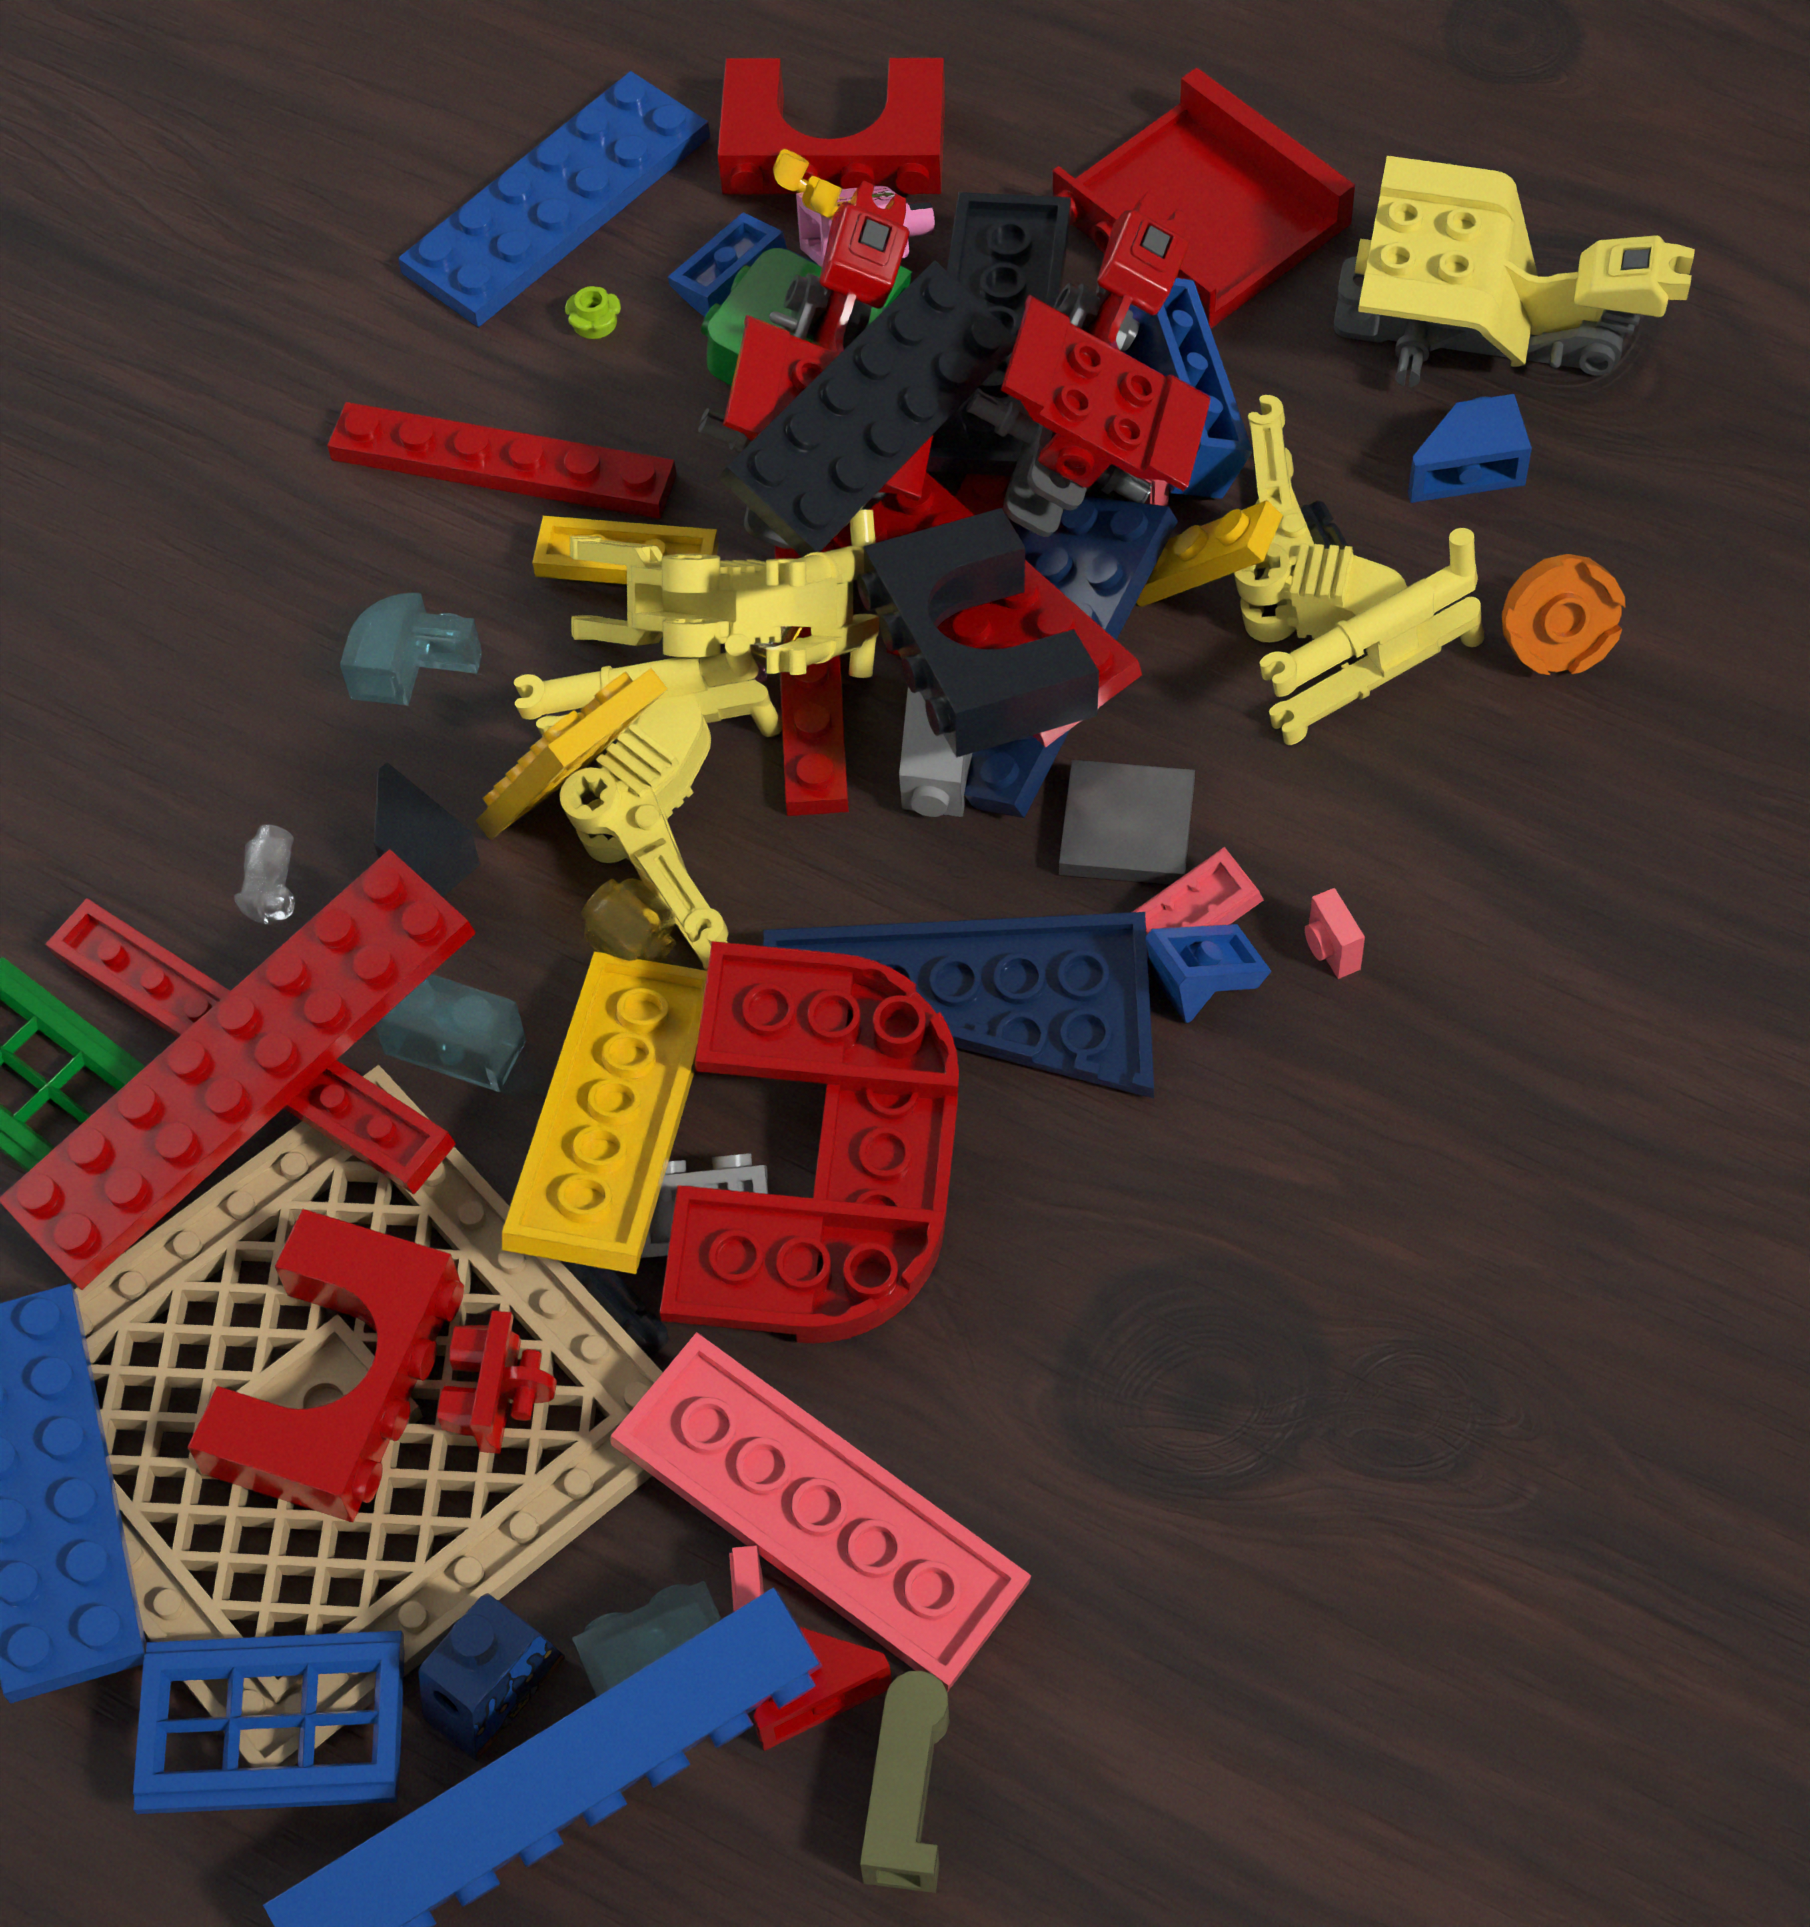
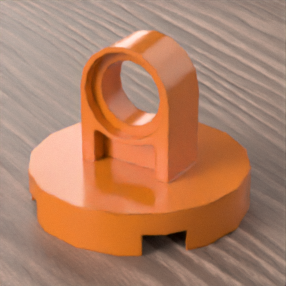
[1502,554,1626,675]

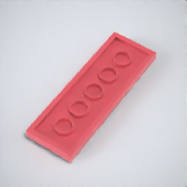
[611,1332,1031,1692]

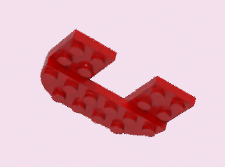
[660,941,959,1343]

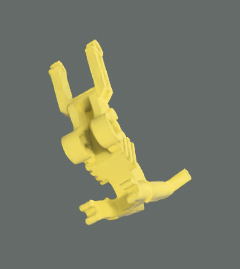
[1234,395,1485,745]
[570,510,879,678]
[514,633,783,971]

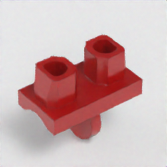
[437,1310,557,1454]

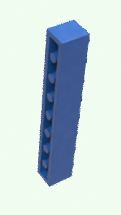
[263,1587,823,1927]

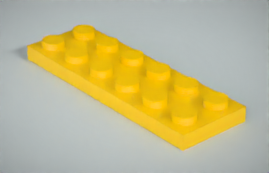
[475,668,667,840]
[502,951,707,1274]

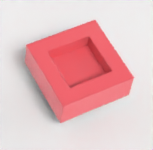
[1305,888,1365,979]

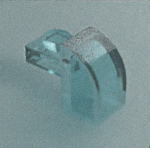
[340,593,483,706]

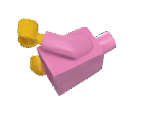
[773,149,935,267]

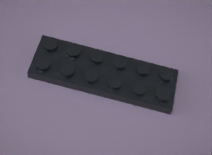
[926,192,1071,476]
[718,260,1016,557]

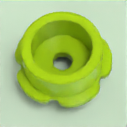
[565,286,621,339]

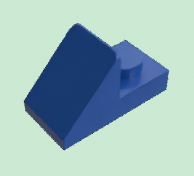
[1145,924,1271,1023]

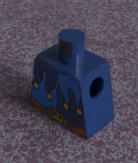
[418,1593,565,1761]

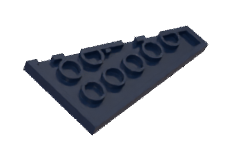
[964,496,1178,818]
[763,912,1154,1098]

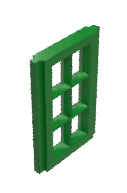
[0,956,146,1172]

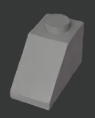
[899,687,972,817]

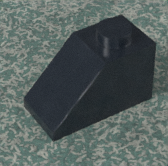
[374,762,480,897]

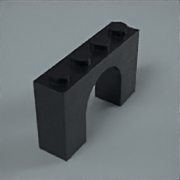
[857,508,1099,758]

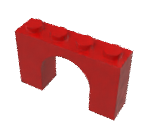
[718,58,945,195]
[188,1208,464,1523]

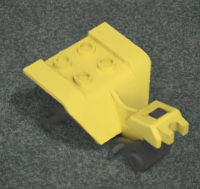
[1333,156,1695,387]

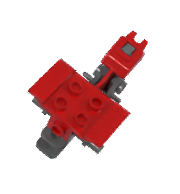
[698,180,933,549]
[966,191,1211,537]

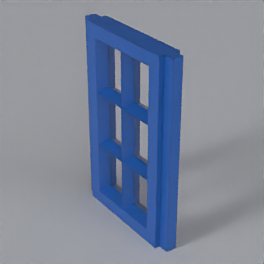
[133,1631,405,1814]

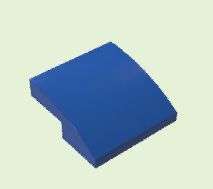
[667,212,819,317]

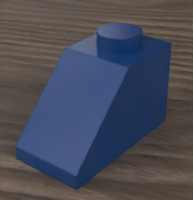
[1408,394,1532,503]

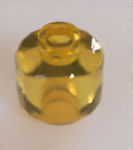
[581,879,676,963]

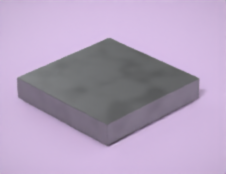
[1059,760,1195,885]

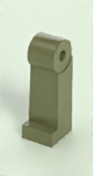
[860,1671,950,1893]

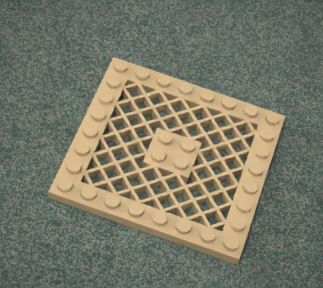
[74,1065,663,1768]

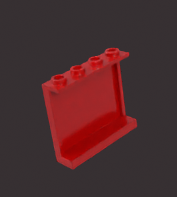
[1053,67,1355,329]

